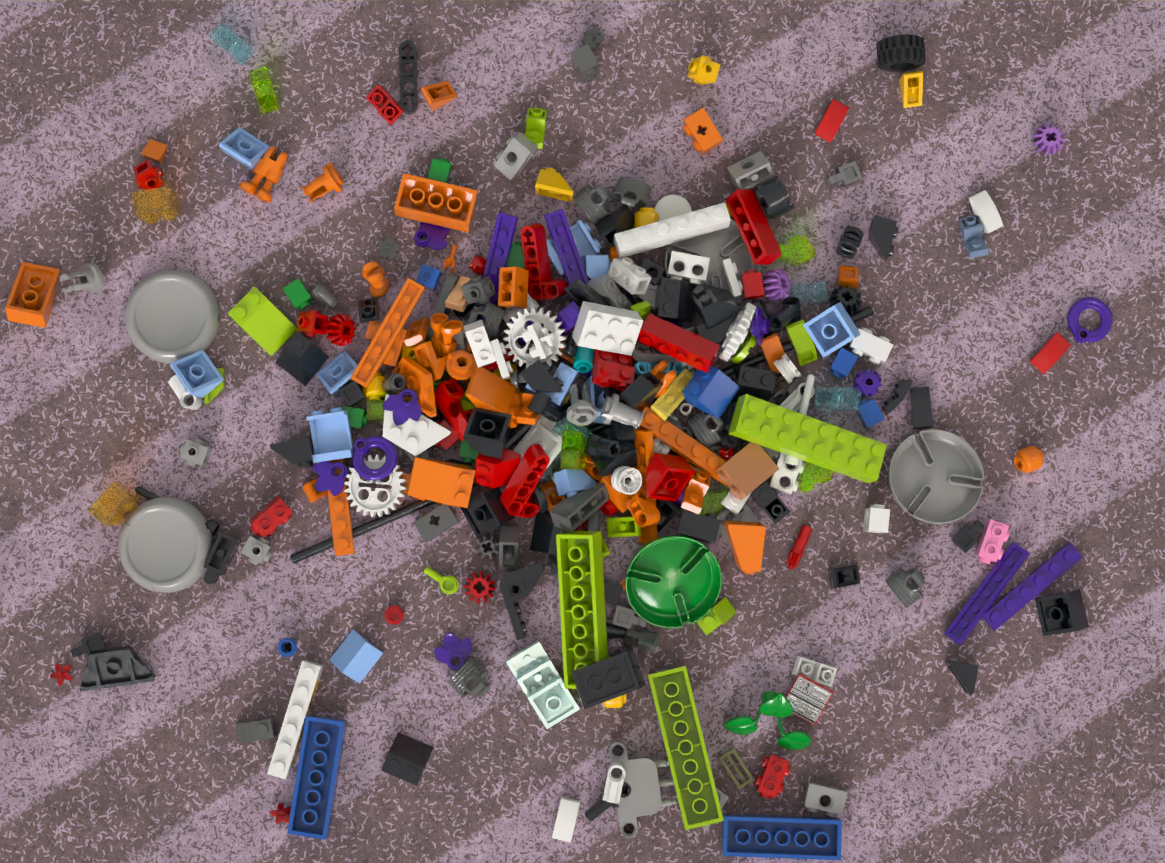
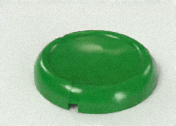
[625,535,722,628]

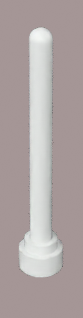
[783,374,815,466]

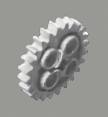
[719,302,756,362]
[503,307,567,369]
[344,454,407,517]

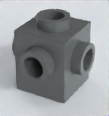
[461,275,495,304]

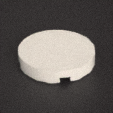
[655,195,692,221]

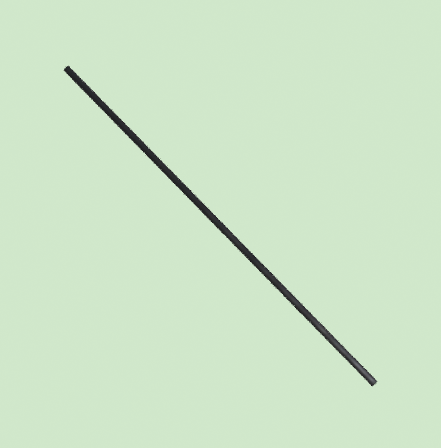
[290,306,874,564]

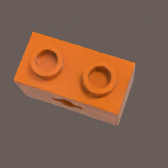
[682,107,723,155]
[498,267,529,310]

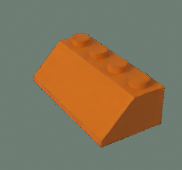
[394,173,478,233]

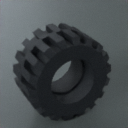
[876,34,926,72]

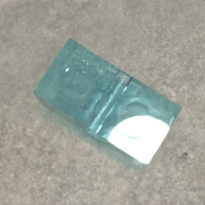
[814,387,861,411]

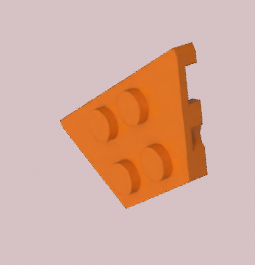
[392,356,437,417]

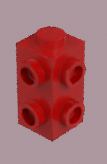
[249,496,293,538]
[754,753,791,800]

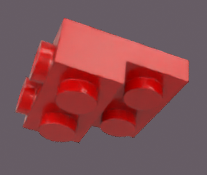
[592,349,635,391]

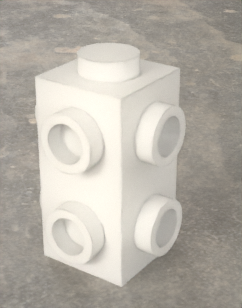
[608,257,652,294]
[848,328,893,365]

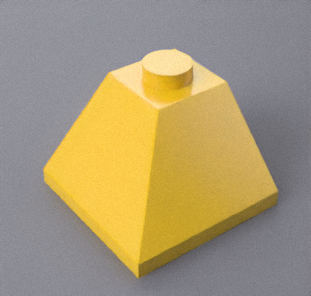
[535,167,574,203]

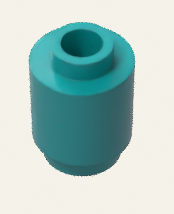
[573,346,594,373]

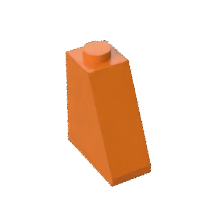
[723,520,766,574]

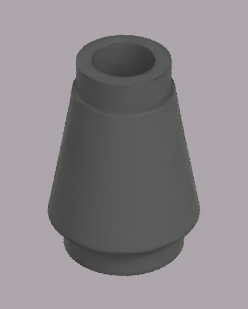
[310,282,339,309]
[382,373,406,392]

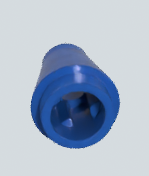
[278,638,297,657]

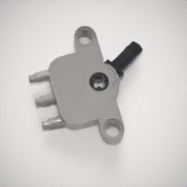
[584,740,677,838]

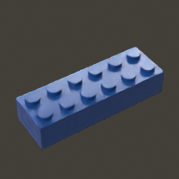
[287,715,347,840]
[721,813,842,860]

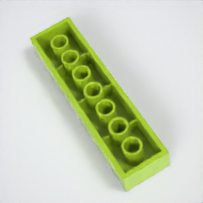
[728,394,887,483]
[556,531,608,689]
[648,666,724,830]

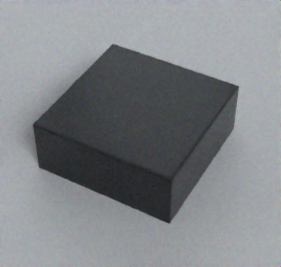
[604,581,623,605]

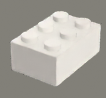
[572,301,643,356]

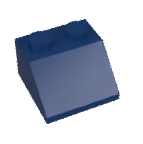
[682,366,740,419]

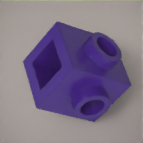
[852,369,882,397]

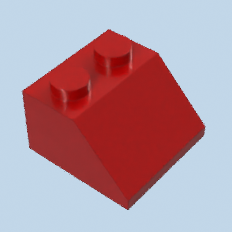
[475,449,521,489]
[646,453,695,502]

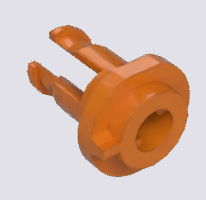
[302,162,345,203]
[446,350,477,385]

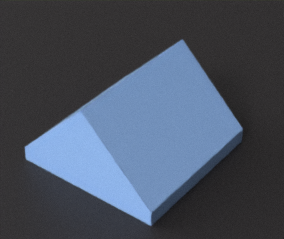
[219,127,270,170]
[170,350,224,398]
[316,350,358,397]
[329,629,383,684]

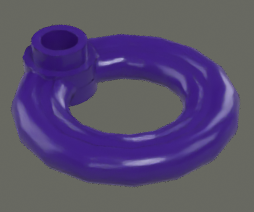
[1067,297,1113,343]
[352,436,398,481]

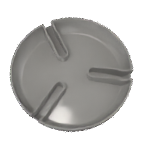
[665,219,761,303]
[125,270,220,364]
[888,429,984,524]
[118,497,213,593]

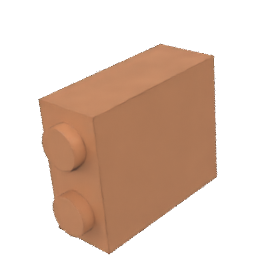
[716,442,779,501]

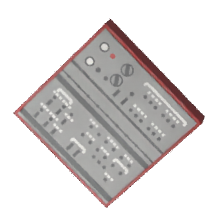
[785,673,833,725]

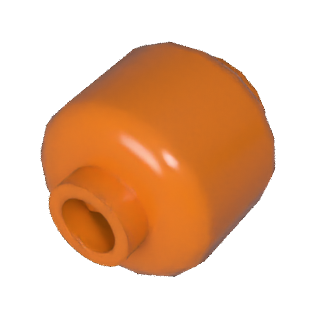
[1014,446,1044,473]

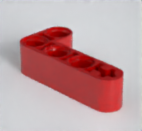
[520,223,568,300]
[500,444,550,518]

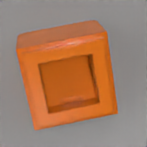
[141,139,168,163]
[838,265,858,289]
[302,478,328,503]

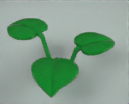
[722,691,811,750]

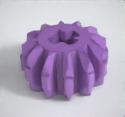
[1032,122,1066,155]
[762,269,792,301]

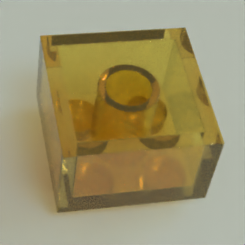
[131,186,181,224]
[88,481,140,527]

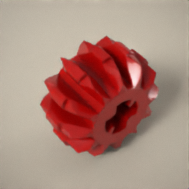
[324,314,357,346]
[463,571,496,604]

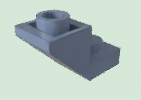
[958,215,989,259]

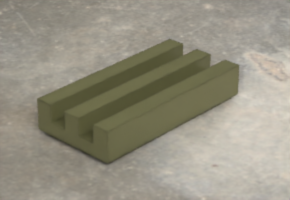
[718,746,755,790]

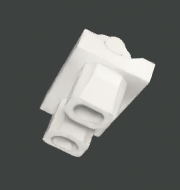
[521,321,556,359]

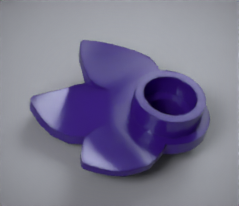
[414,222,450,250]
[750,307,770,346]
[383,389,421,426]
[312,461,348,496]
[434,633,472,671]

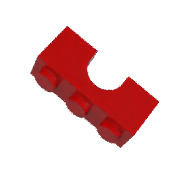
[434,379,472,441]

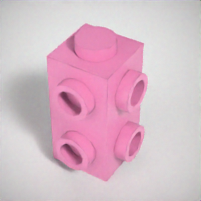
[974,519,1010,564]

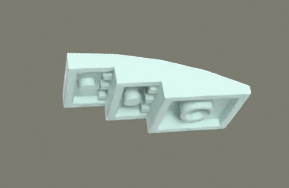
[505,640,580,729]

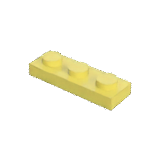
[650,368,694,421]

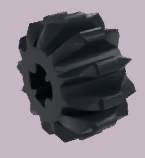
[836,226,864,259]
[829,284,862,317]

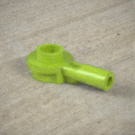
[424,566,459,594]

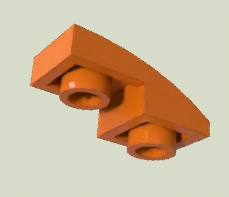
[760,333,785,374]

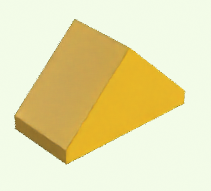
[899,71,923,108]

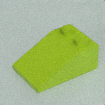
[227,287,297,356]

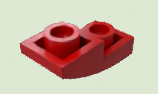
[366,84,404,125]
[814,99,849,143]
[1029,332,1071,374]

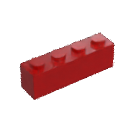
[726,189,782,265]
[637,314,720,373]

